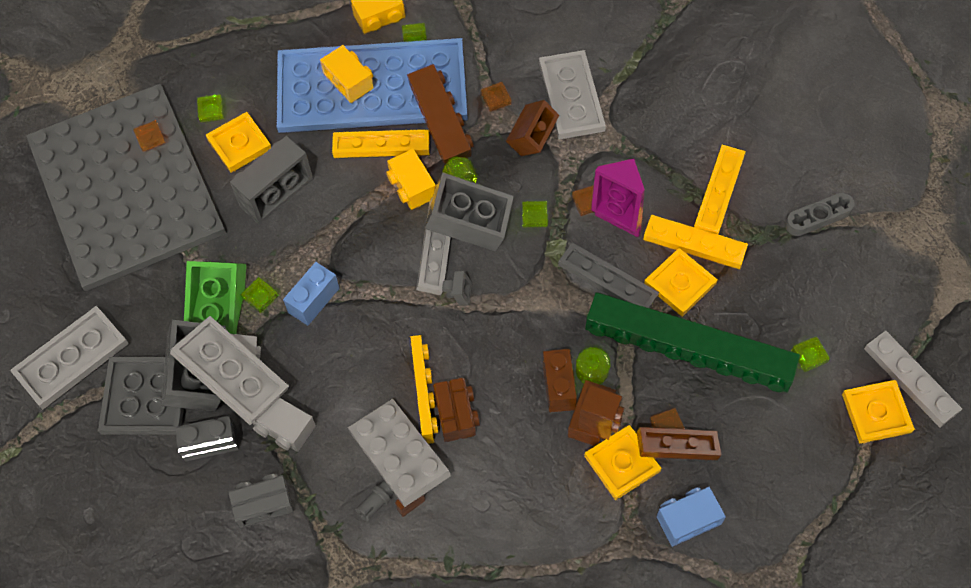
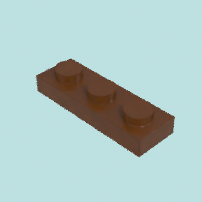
[636,427,722,460]

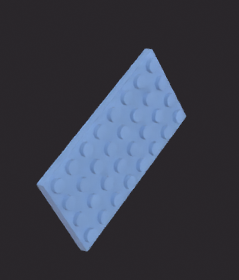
[277,38,468,133]

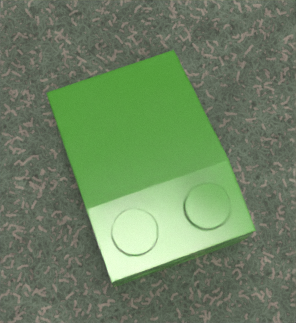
[184,261,246,334]

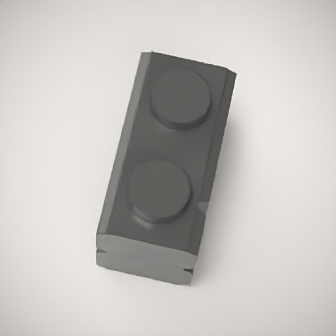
[176,415,239,461]
[229,474,294,528]

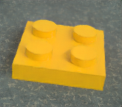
[206,112,271,173]
[644,248,718,317]
[842,380,914,444]
[584,425,661,501]

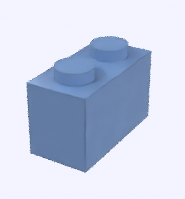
[283,262,340,326]
[657,487,726,547]

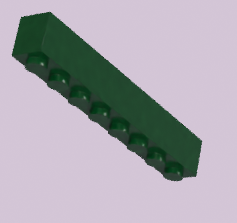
[585,292,800,393]

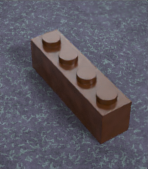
[407,64,474,167]

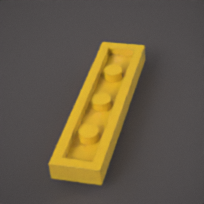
[332,130,429,158]
[694,145,746,235]
[643,215,748,269]
[410,335,438,444]

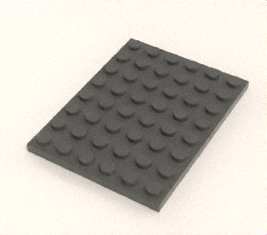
[26,83,226,292]

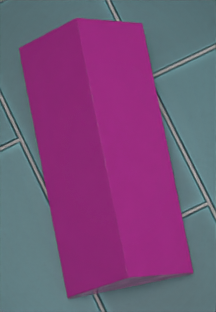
[591,159,645,237]

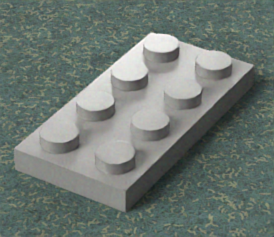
[539,50,606,140]
[10,306,129,410]
[170,316,289,425]
[348,399,451,507]

